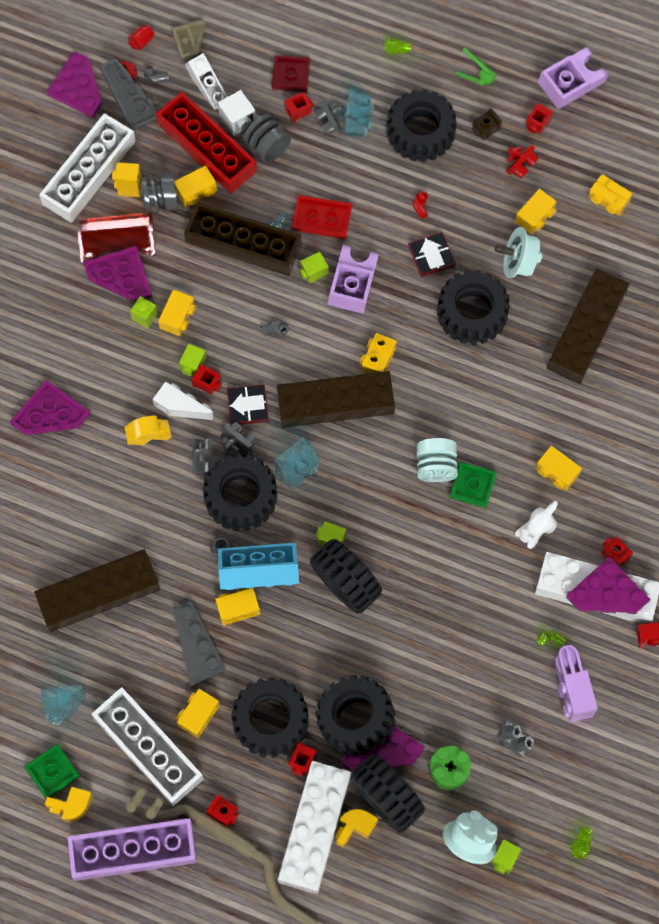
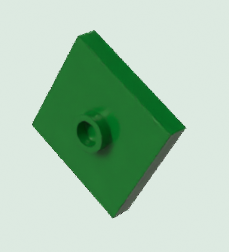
[449,461,497,509]
[24,743,80,799]

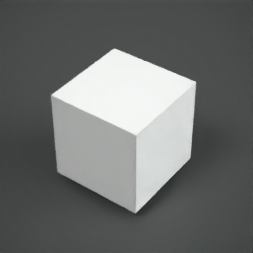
[218,90,256,137]

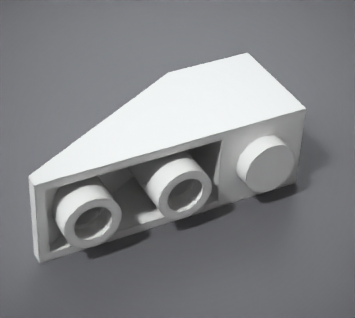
[184,53,227,110]
[153,382,214,420]

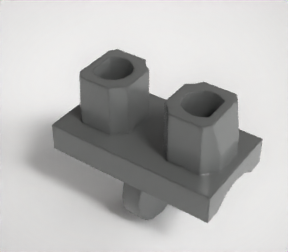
[314,99,346,135]
[220,422,256,458]
[192,438,212,474]
[496,719,534,757]

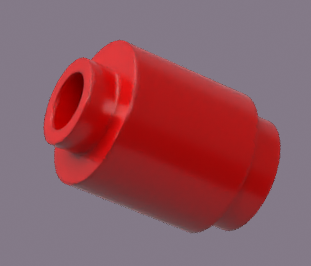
[128,25,155,51]

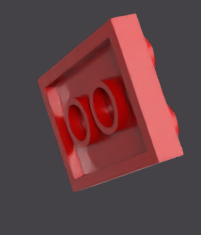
[292,195,352,239]

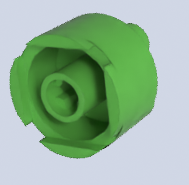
[429,746,471,791]

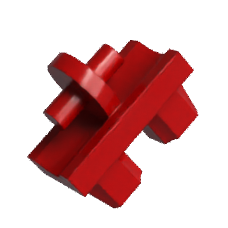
[506,144,539,179]

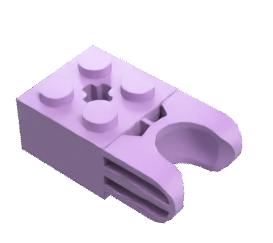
[538,48,609,110]
[327,245,379,314]
[555,645,598,723]

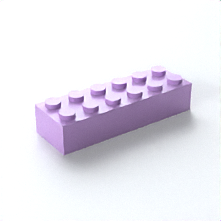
[68,818,197,881]

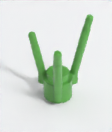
[455,48,497,86]

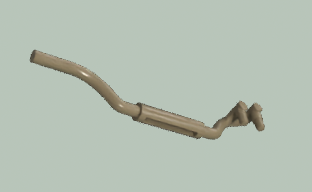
[126,787,318,924]

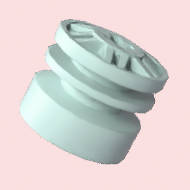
[417,438,458,482]

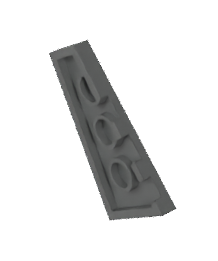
[99,58,158,131]
[173,601,226,688]

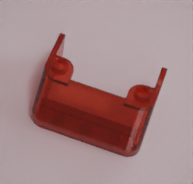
[77,214,156,262]

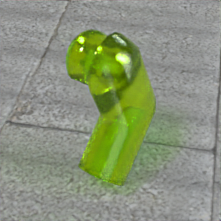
[537,630,567,647]

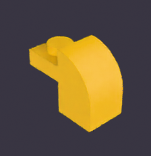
[124,416,171,445]
[45,787,93,822]
[335,809,378,848]

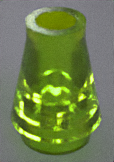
[384,37,411,55]
[570,827,593,860]

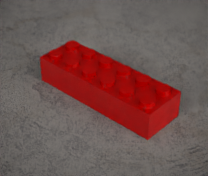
[155,92,257,194]

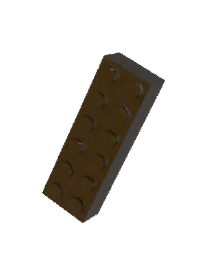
[184,202,302,276]
[547,268,630,385]
[277,371,395,428]
[34,549,160,633]

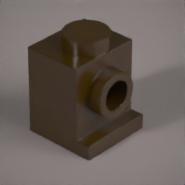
[472,108,502,141]

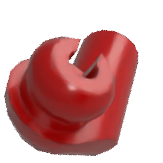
[413,191,428,219]

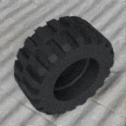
[387,89,457,162]
[437,270,510,345]
[203,454,277,532]
[310,539,382,614]
[316,675,396,757]
[232,677,309,758]
[350,755,425,833]

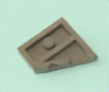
[171,19,205,61]

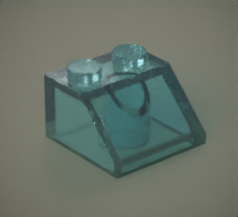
[346,85,374,137]
[274,437,319,489]
[41,684,86,724]

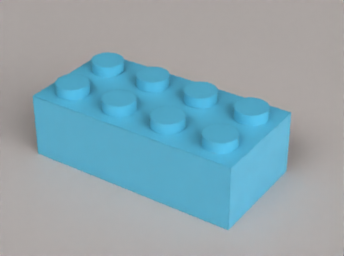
[218,543,299,590]

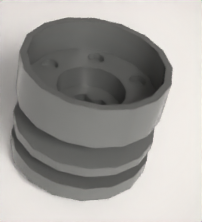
[243,114,292,163]
[140,171,178,215]

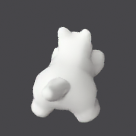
[515,501,558,549]

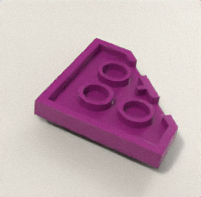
[46,51,102,118]
[83,246,153,302]
[10,380,91,436]
[566,557,651,614]
[341,726,425,772]

